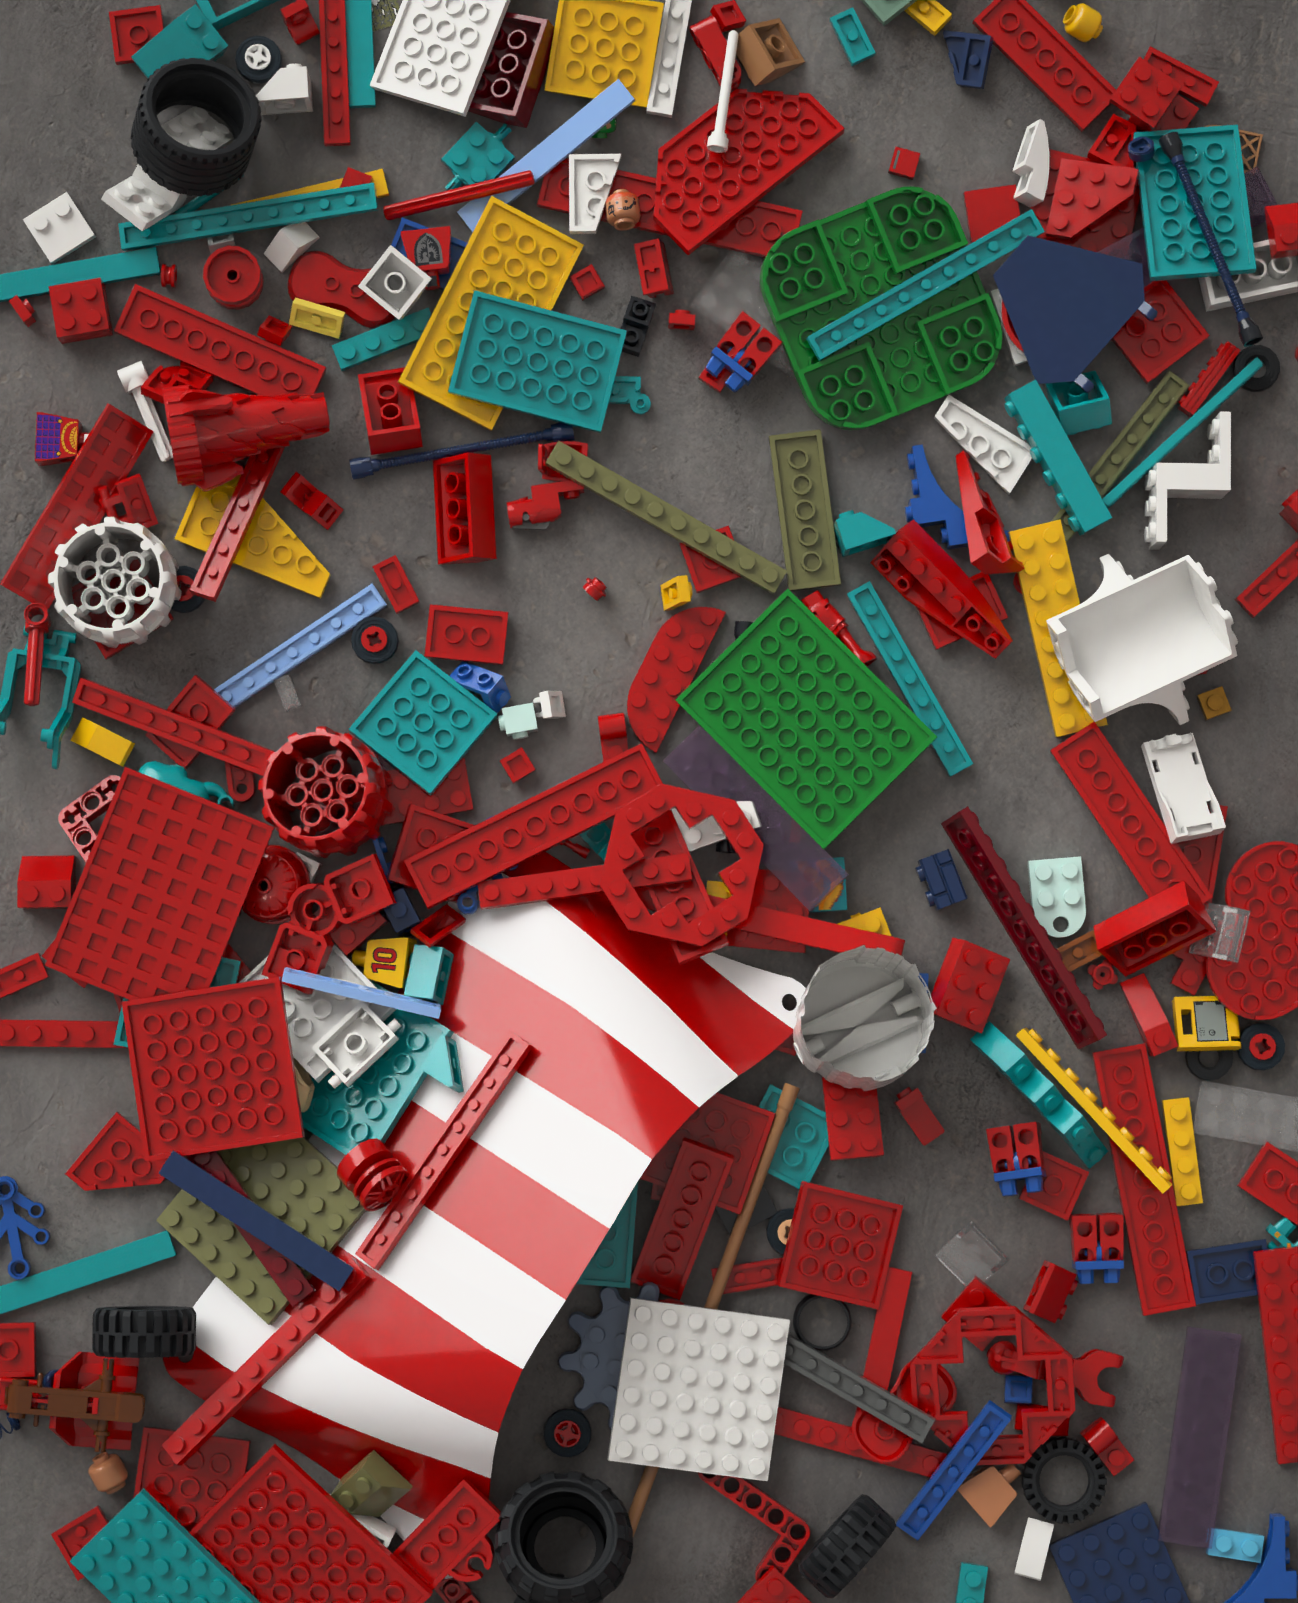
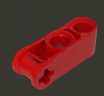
[689,15,741,91]

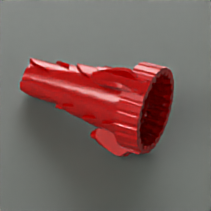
[162,384,330,492]

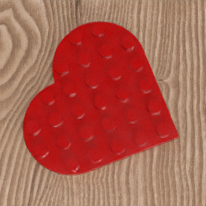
[1206,841,1298,1020]

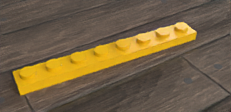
[1016,1028,1173,1194]

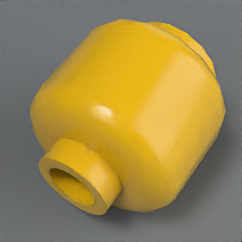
[1063,3,1103,42]

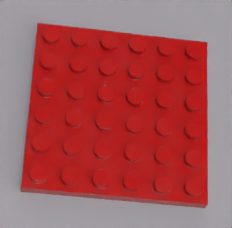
[122,977,305,1162]

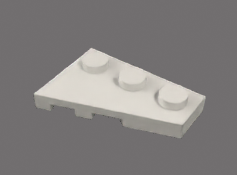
[569,154,622,234]

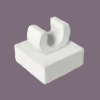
[533,691,566,719]

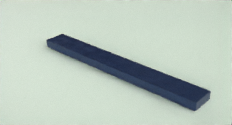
[158,1151,355,1291]

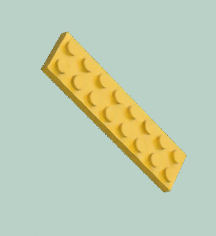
[1008,519,1108,737]

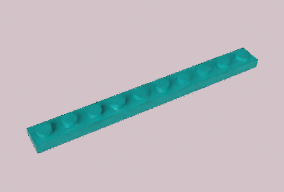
[118,183,379,251]
[806,209,1045,361]

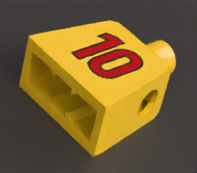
[352,937,417,989]

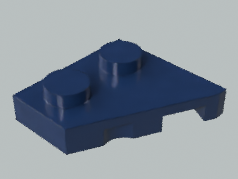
[943,30,994,89]

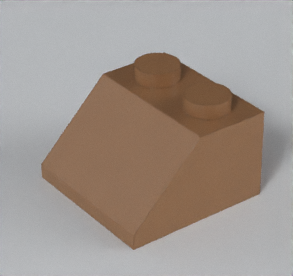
[736,18,805,86]

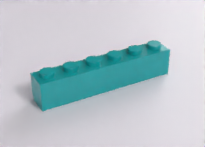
[1004,380,1112,536]

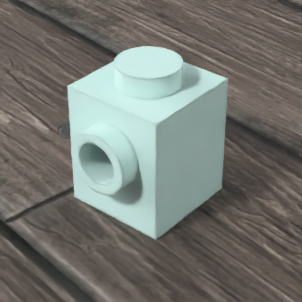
[498,703,538,740]

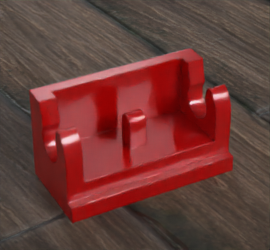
[634,238,674,298]

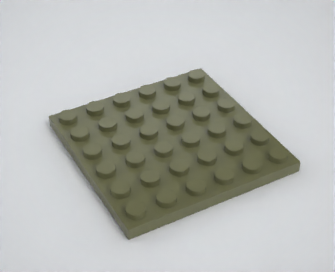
[156,1137,367,1325]

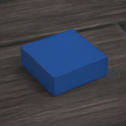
[1004,1375,1032,1405]

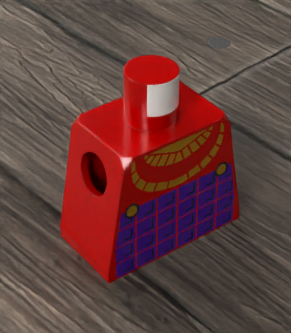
[35,412,89,466]

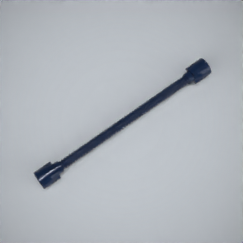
[349,422,575,480]

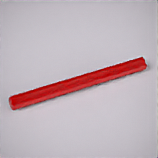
[383,170,535,220]

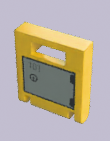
[1172,996,1241,1051]

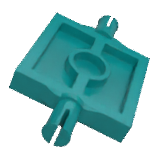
[441,121,515,191]

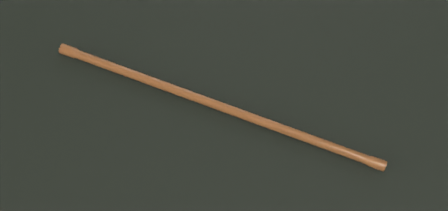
[628,1083,800,1537]

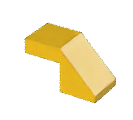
[70,717,135,767]

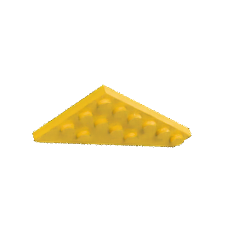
[174,475,331,599]

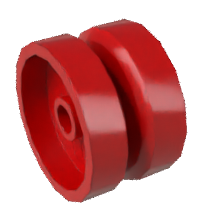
[203,246,264,310]

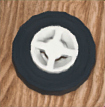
[235,36,282,84]

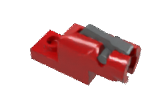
[506,480,584,530]

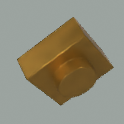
[1196,686,1232,721]

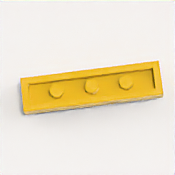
[1161,1097,1203,1206]

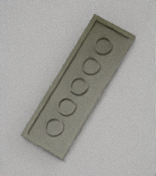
[769,429,841,591]

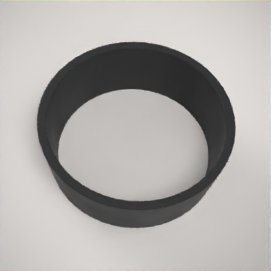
[793,1294,851,1350]

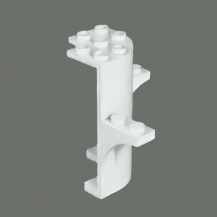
[1046,554,1238,725]

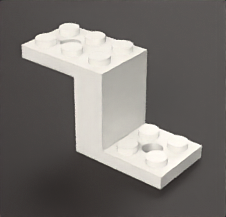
[101,106,234,231]
[1144,411,1231,550]

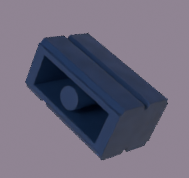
[915,849,968,911]

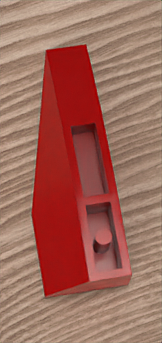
[870,519,1013,659]

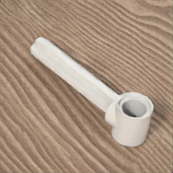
[117,361,173,462]

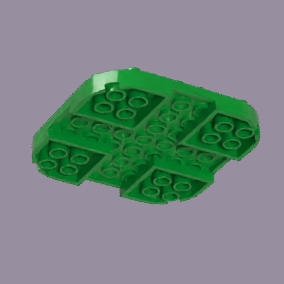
[760,186,1002,430]

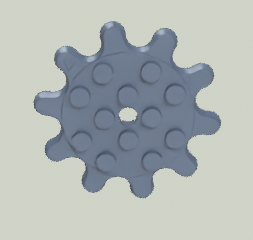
[558,1282,689,1430]

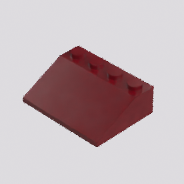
[468,12,554,128]

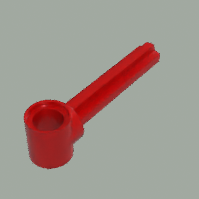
[24,603,51,706]

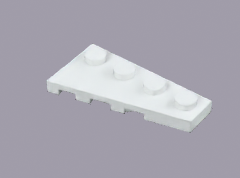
[934,395,1032,495]

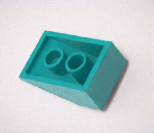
[131,4,228,78]

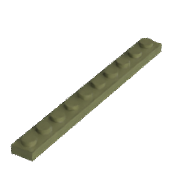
[545,440,787,595]

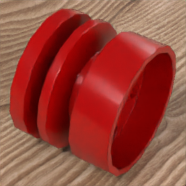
[336,1138,409,1212]

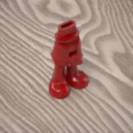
[801,590,877,666]

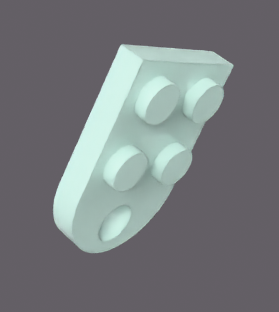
[1027,856,1086,938]

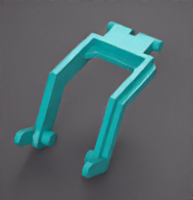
[0,626,82,769]

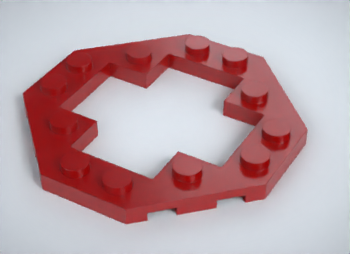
[599,783,764,947]
[910,1306,1076,1465]

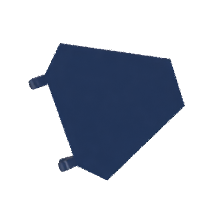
[993,235,1158,393]

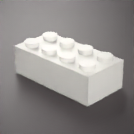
[1198,240,1298,312]

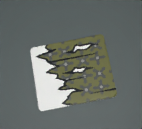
[372,0,399,32]

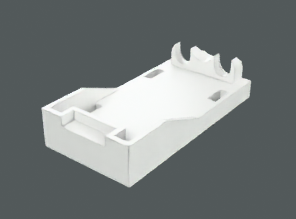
[1141,732,1226,844]

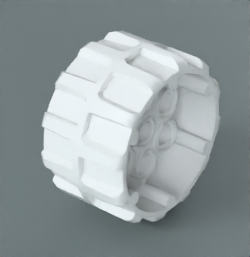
[48,517,182,648]

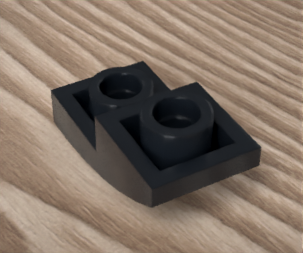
[621,296,656,357]

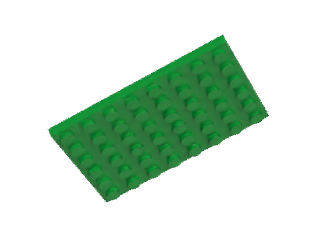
[676,589,938,850]

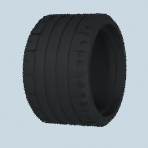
[131,58,262,196]

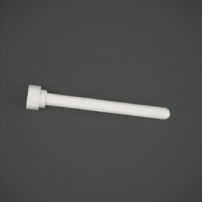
[707,30,739,153]

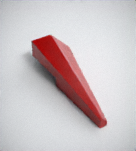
[955,450,1025,575]

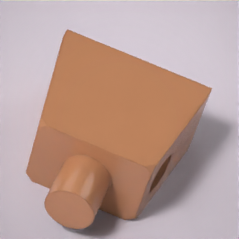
[957,1464,1021,1528]

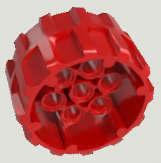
[258,726,393,859]

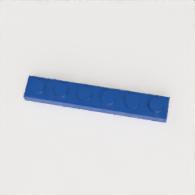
[896,1400,1012,1540]

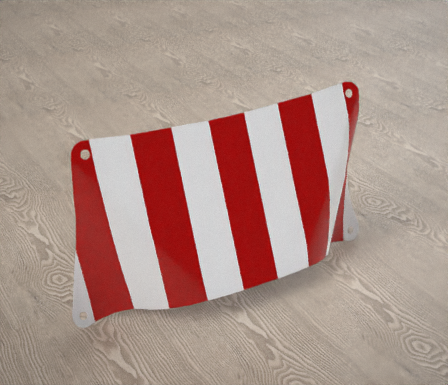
[163,852,806,1579]

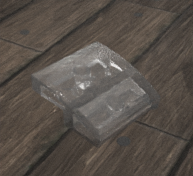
[1188,902,1251,963]

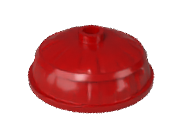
[242,845,311,924]

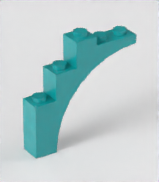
[970,1021,1108,1169]

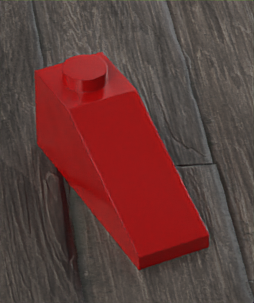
[1119,973,1178,1057]

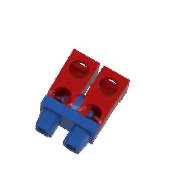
[706,311,782,393]
[986,1122,1046,1197]
[1069,1213,1124,1284]

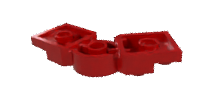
[261,854,397,995]

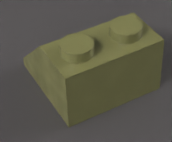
[331,1450,413,1517]

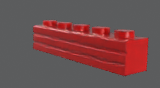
[1178,341,1241,418]

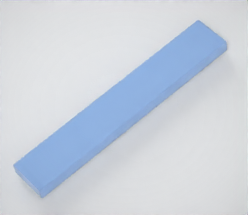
[281,967,441,1019]

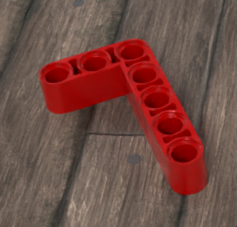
[698,1472,810,1582]

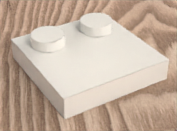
[23,192,96,265]

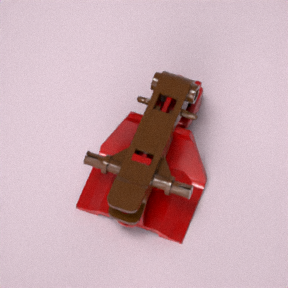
[0,1352,145,1452]

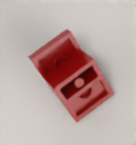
[1109,57,1199,132]

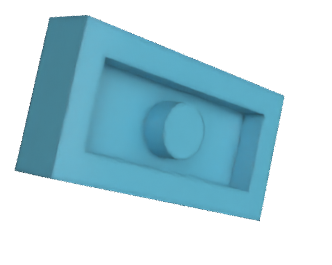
[1206,1527,1265,1563]

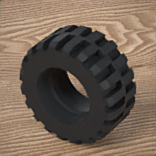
[92,1306,196,1358]
[798,1494,896,1598]

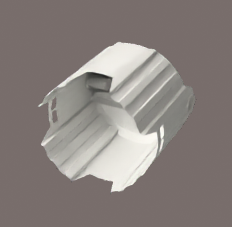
[793,945,937,1091]

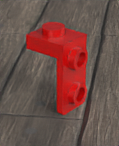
[893,1086,945,1146]

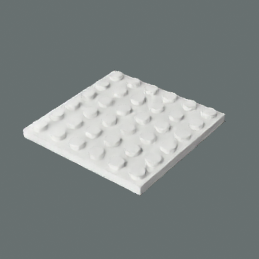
[607,1298,790,1481]

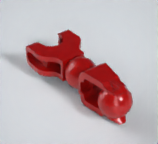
[987,1341,1124,1407]

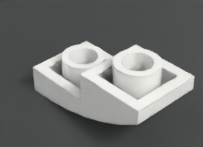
[1014,1517,1054,1581]

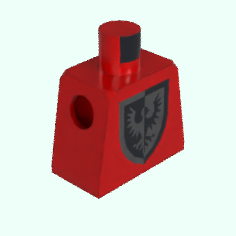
[400,226,452,290]

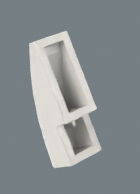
[1012,119,1050,208]

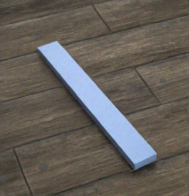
[457,79,636,232]
[214,583,387,708]

